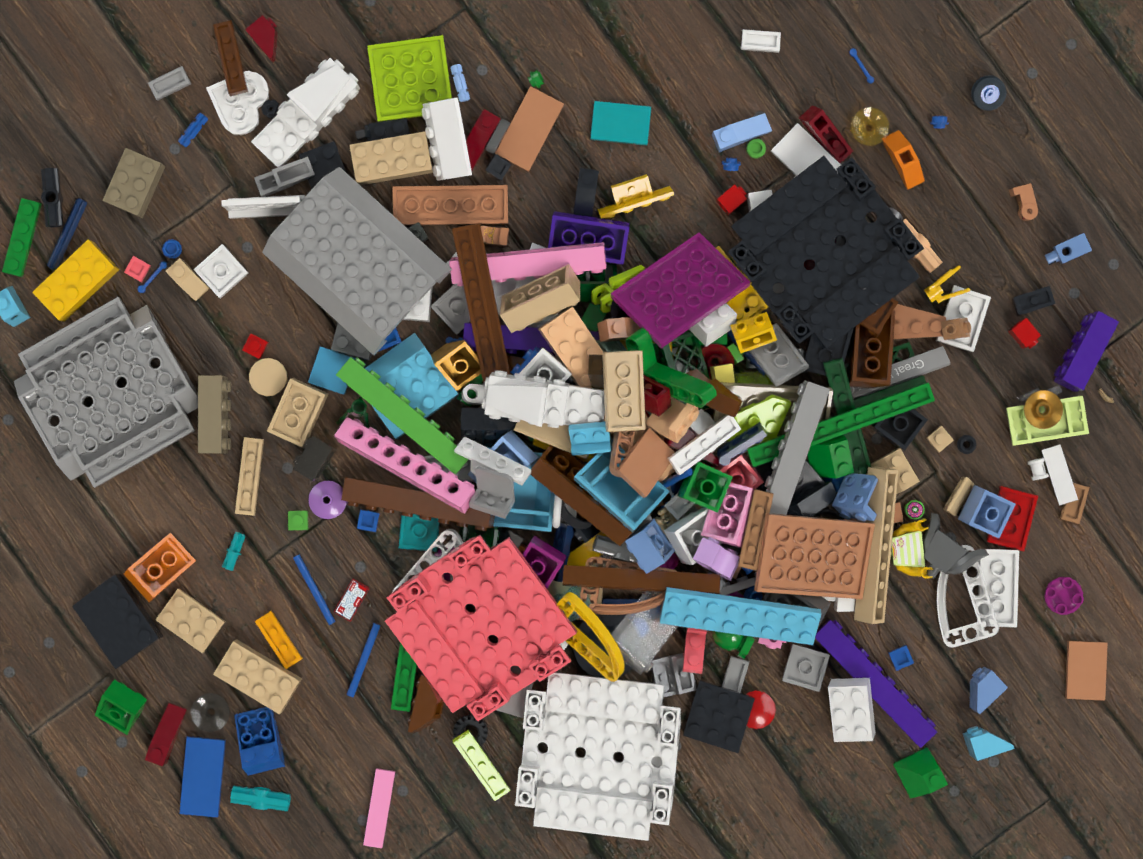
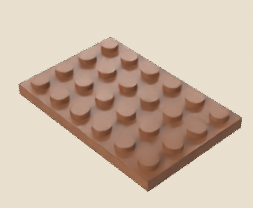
[754,513,875,599]

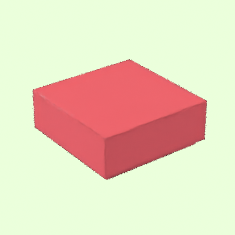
[124,256,151,282]

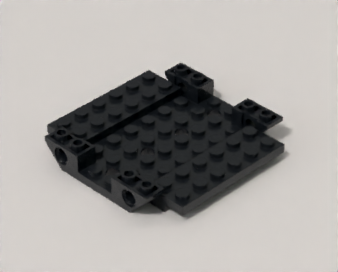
[728,155,924,349]

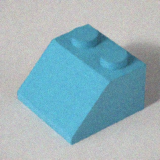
[963,726,1014,761]

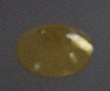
[851,107,889,146]

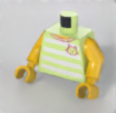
[890,518,933,579]

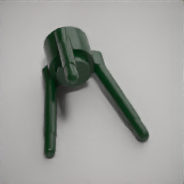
[336,397,370,429]

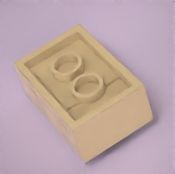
[267,378,328,447]

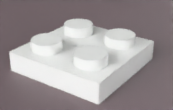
[194,244,249,299]

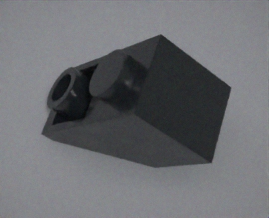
[573,519,601,543]

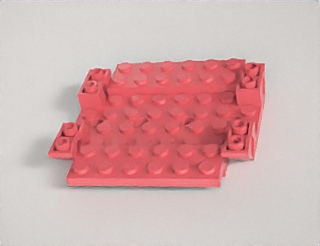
[385,535,577,721]

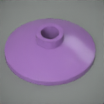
[308,481,347,519]

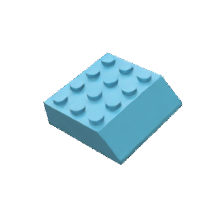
[365,333,459,439]
[574,440,670,533]
[489,448,555,532]

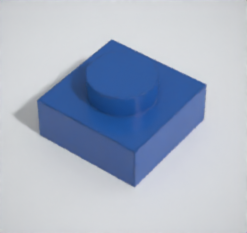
[357,510,380,532]
[888,645,914,671]

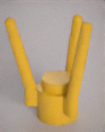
[924,265,970,304]

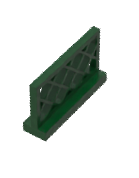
[653,333,710,410]
[844,342,926,408]

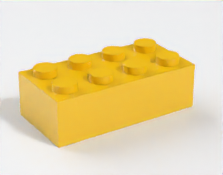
[32,239,120,322]

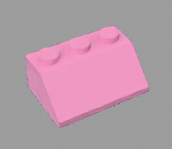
[701,483,754,548]

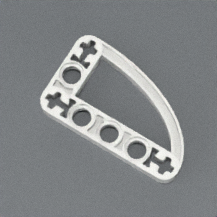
[392,528,464,593]
[937,545,999,647]

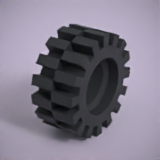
[453,714,488,746]

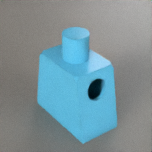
[0,286,31,327]

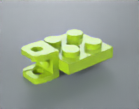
[592,265,646,313]

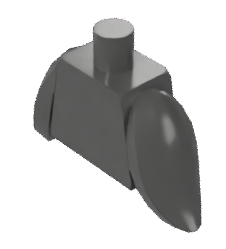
[923,512,989,579]

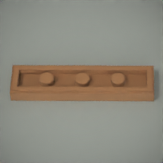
[738,489,774,570]

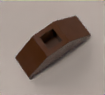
[408,675,444,733]

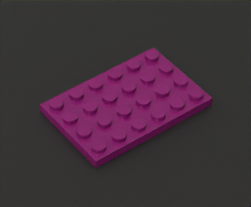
[611,233,750,348]

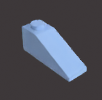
[712,113,772,152]

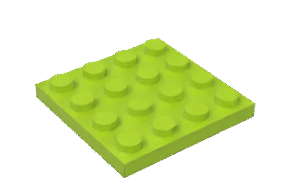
[367,35,452,122]

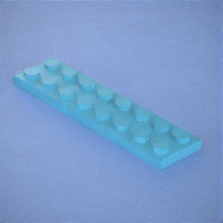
[660,587,822,645]

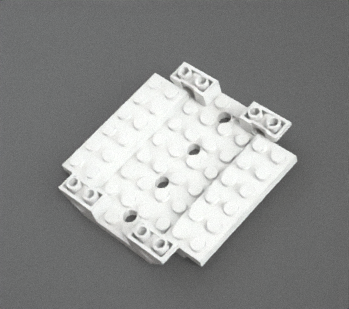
[515,672,681,841]

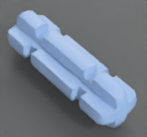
[451,64,470,102]

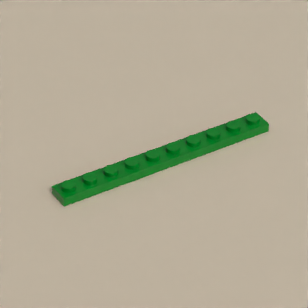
[747,382,935,467]

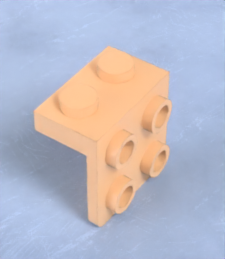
[646,397,699,443]

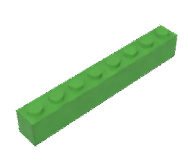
[336,357,469,475]

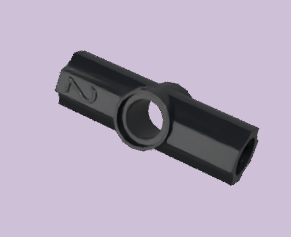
[41,168,64,228]

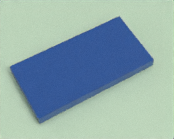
[179,736,226,817]

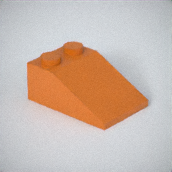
[124,532,196,602]

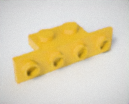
[597,174,674,219]

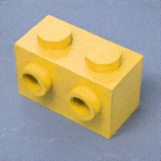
[730,312,777,354]

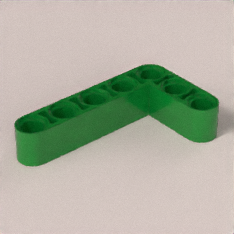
[626,328,717,408]

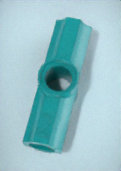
[230,785,291,811]

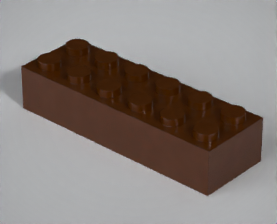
[530,445,632,546]

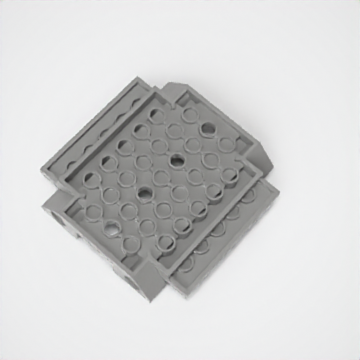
[14,297,198,488]

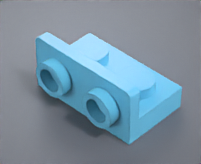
[569,422,611,455]

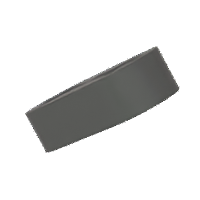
[486,118,511,154]

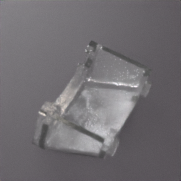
[611,591,683,675]

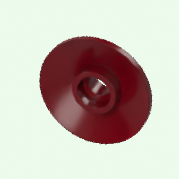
[696,344,734,380]

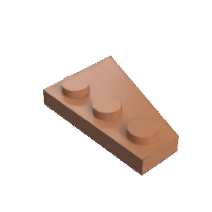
[894,304,946,339]

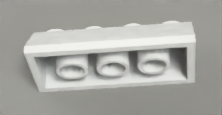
[422,98,472,180]

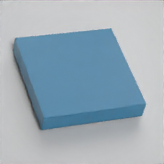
[308,346,356,395]

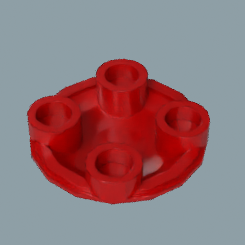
[746,690,776,729]

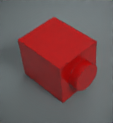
[716,184,747,216]
[1008,318,1041,349]

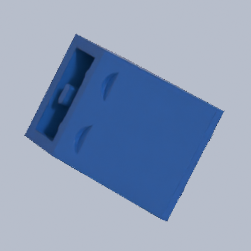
[234,707,285,776]

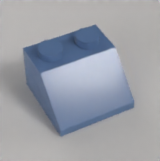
[958,485,1016,538]
[625,519,675,574]
[969,667,1008,714]

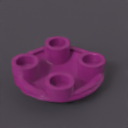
[1045,577,1084,615]

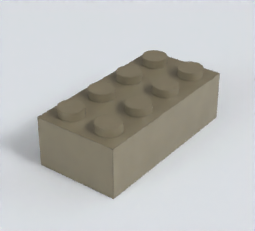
[198,376,231,454]

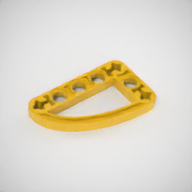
[557,592,624,682]

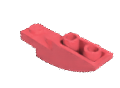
[682,627,707,674]

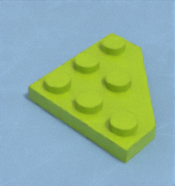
[727,395,791,447]

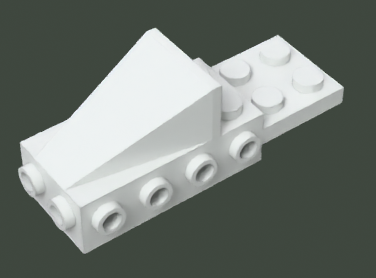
[251,58,360,167]
[482,371,605,428]

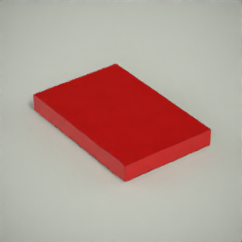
[986,486,1038,551]

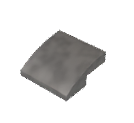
[649,653,697,697]

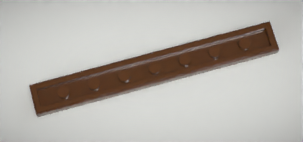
[563,565,720,594]

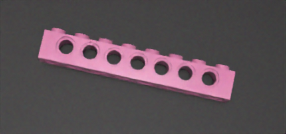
[334,417,475,514]

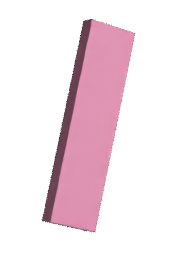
[363,768,395,848]

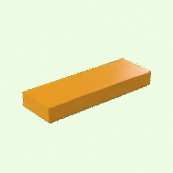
[255,610,303,669]

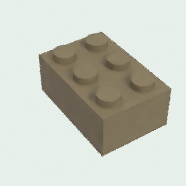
[102,148,165,219]

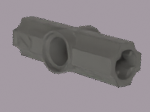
[592,535,638,564]

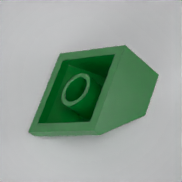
[893,747,948,799]

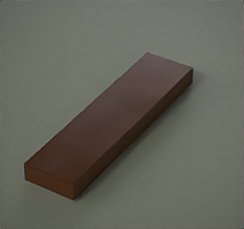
[213,20,249,97]

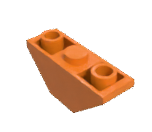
[881,130,925,190]

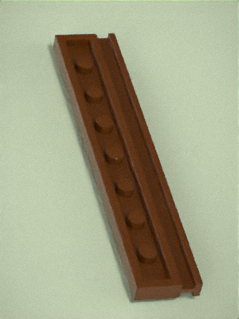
[452,223,511,382]

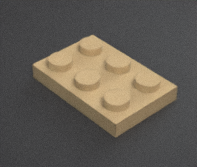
[156,588,226,653]

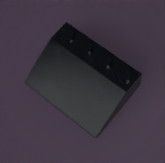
[72,574,163,669]

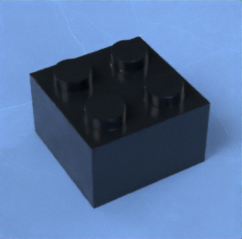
[870,409,928,451]

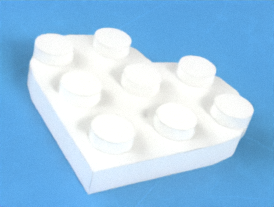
[206,71,269,135]

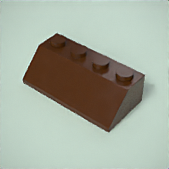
[848,310,895,388]

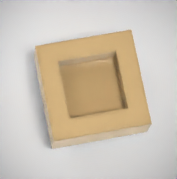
[926,426,954,453]

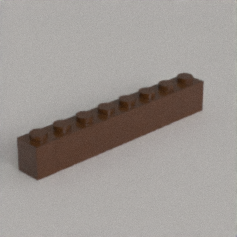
[341,477,495,531]

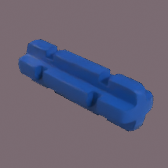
[178,113,208,147]

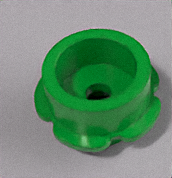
[528,70,545,88]

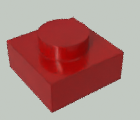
[242,334,269,359]

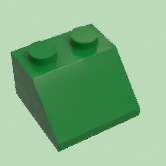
[807,434,854,479]
[677,462,733,513]
[94,679,147,735]

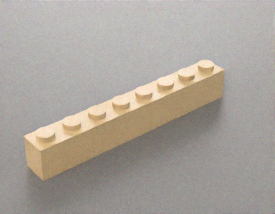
[854,467,898,624]

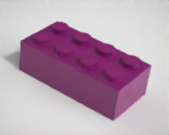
[522,536,567,588]

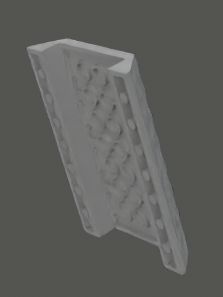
[262,167,452,355]

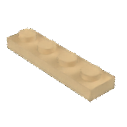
[235,437,264,516]

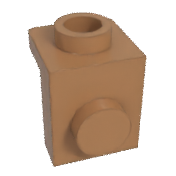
[941,318,971,340]

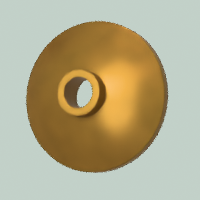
[1024,390,1063,429]

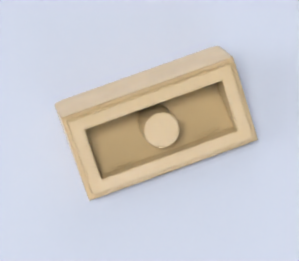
[943,477,974,516]

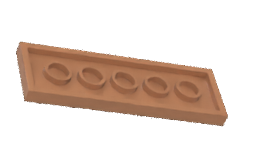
[393,185,508,226]

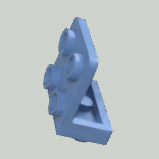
[832,473,878,522]

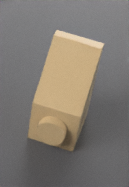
[166,258,210,301]

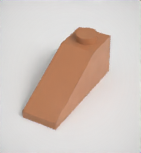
[597,318,640,342]

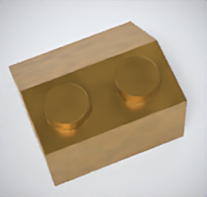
[431,340,481,391]

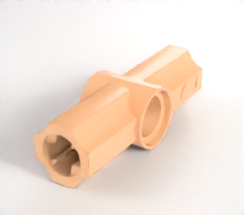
[903,219,943,273]

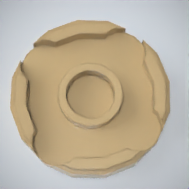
[249,358,288,396]

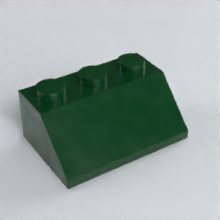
[576,262,617,302]

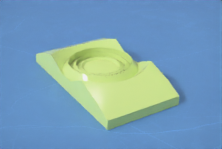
[1006,396,1089,446]

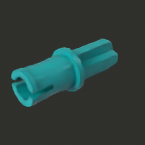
[222,532,245,571]

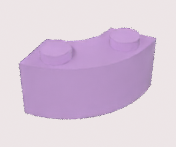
[693,537,739,581]

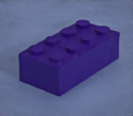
[548,211,630,264]
[1054,311,1119,392]

